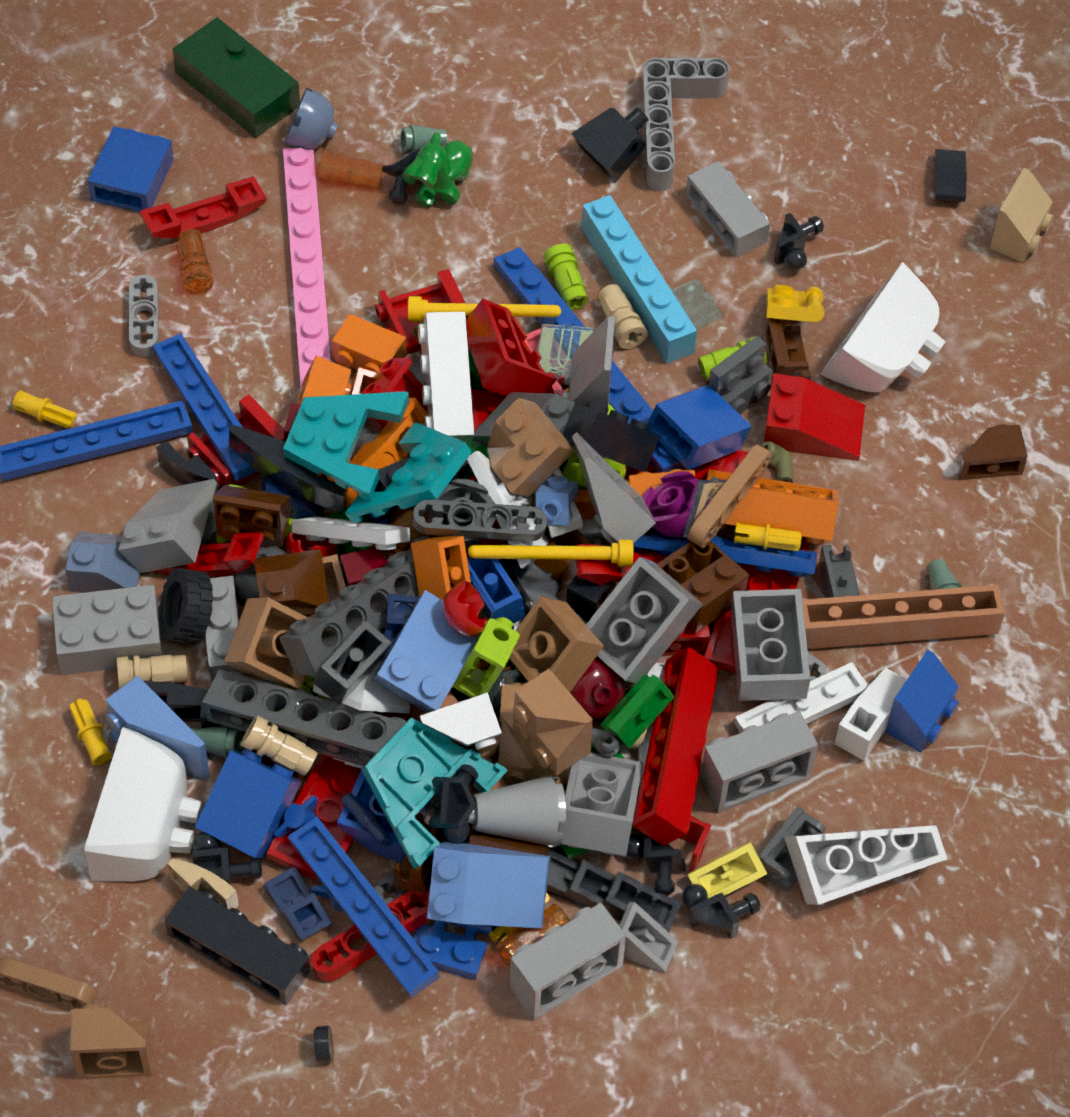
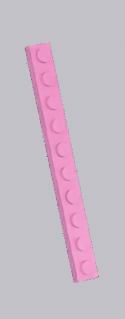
[283,147,331,387]

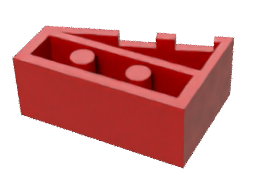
[466,298,557,396]

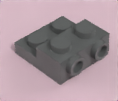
[709,336,773,415]

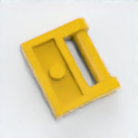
[766,285,824,322]

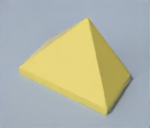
[688,842,767,898]

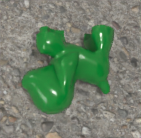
[402,133,473,207]

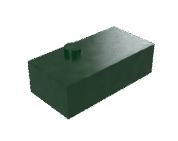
[172,17,300,138]

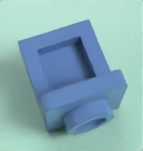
[536,476,578,526]

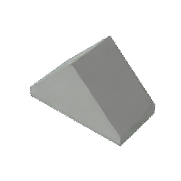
[619,902,679,972]

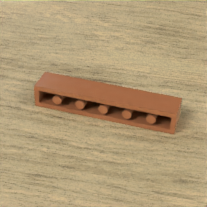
[802,585,1005,649]

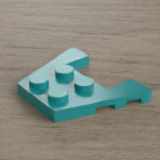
[283,391,409,501]
[345,423,472,523]
[361,718,508,869]

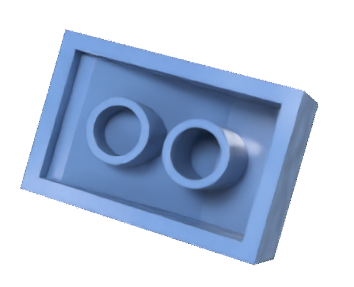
[371,590,479,713]
[105,676,210,781]
[427,840,550,928]

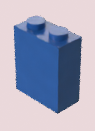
[88,126,174,212]
[647,385,752,470]
[195,748,302,858]

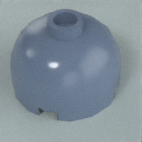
[284,88,338,150]

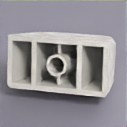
[820,262,946,392]
[84,727,203,881]

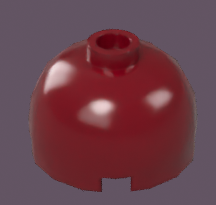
[570,656,625,721]

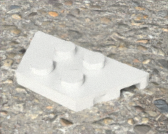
[467,451,549,568]

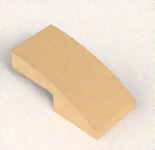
[167,859,239,910]

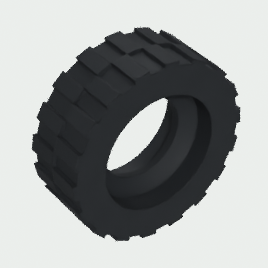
[158,568,213,645]

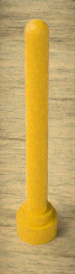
[408,296,561,322]
[468,539,633,567]

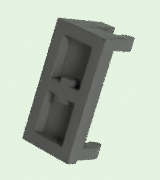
[818,545,860,598]
[759,806,826,893]

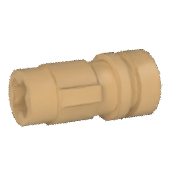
[598,284,648,349]
[116,655,187,689]
[240,715,317,776]

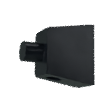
[572,107,649,183]

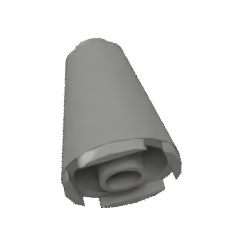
[466,775,566,847]

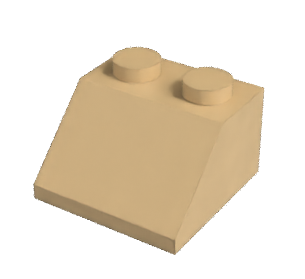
[990,168,1054,263]

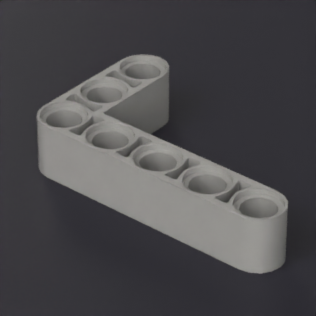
[641,58,730,191]

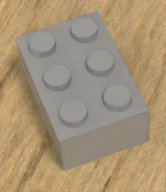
[586,557,703,683]
[52,585,162,675]
[730,589,810,701]
[700,711,818,813]
[509,903,626,1021]

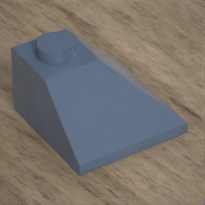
[65,532,140,593]

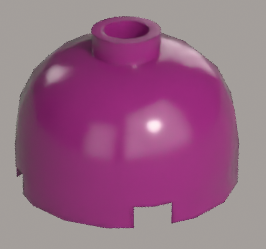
[643,471,708,538]

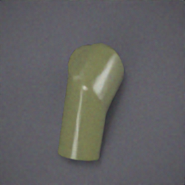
[761,441,793,483]

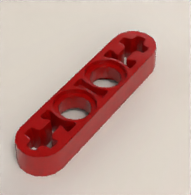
[310,890,432,982]

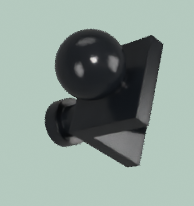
[382,149,420,204]
[774,213,824,271]
[428,764,478,843]
[192,832,262,885]
[625,834,686,896]
[682,884,761,939]

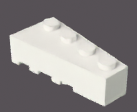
[418,312,474,446]
[784,825,947,905]

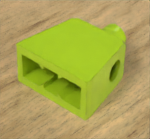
[452,617,520,698]

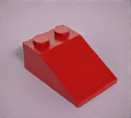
[764,373,866,461]

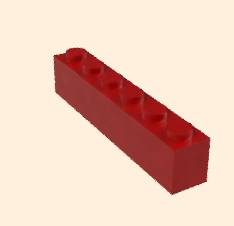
[632,647,719,846]

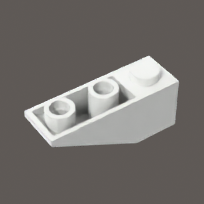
[835,668,907,761]

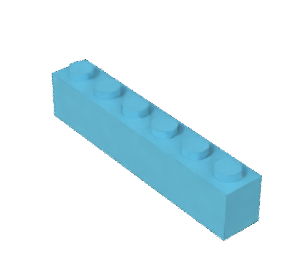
[581,195,697,364]

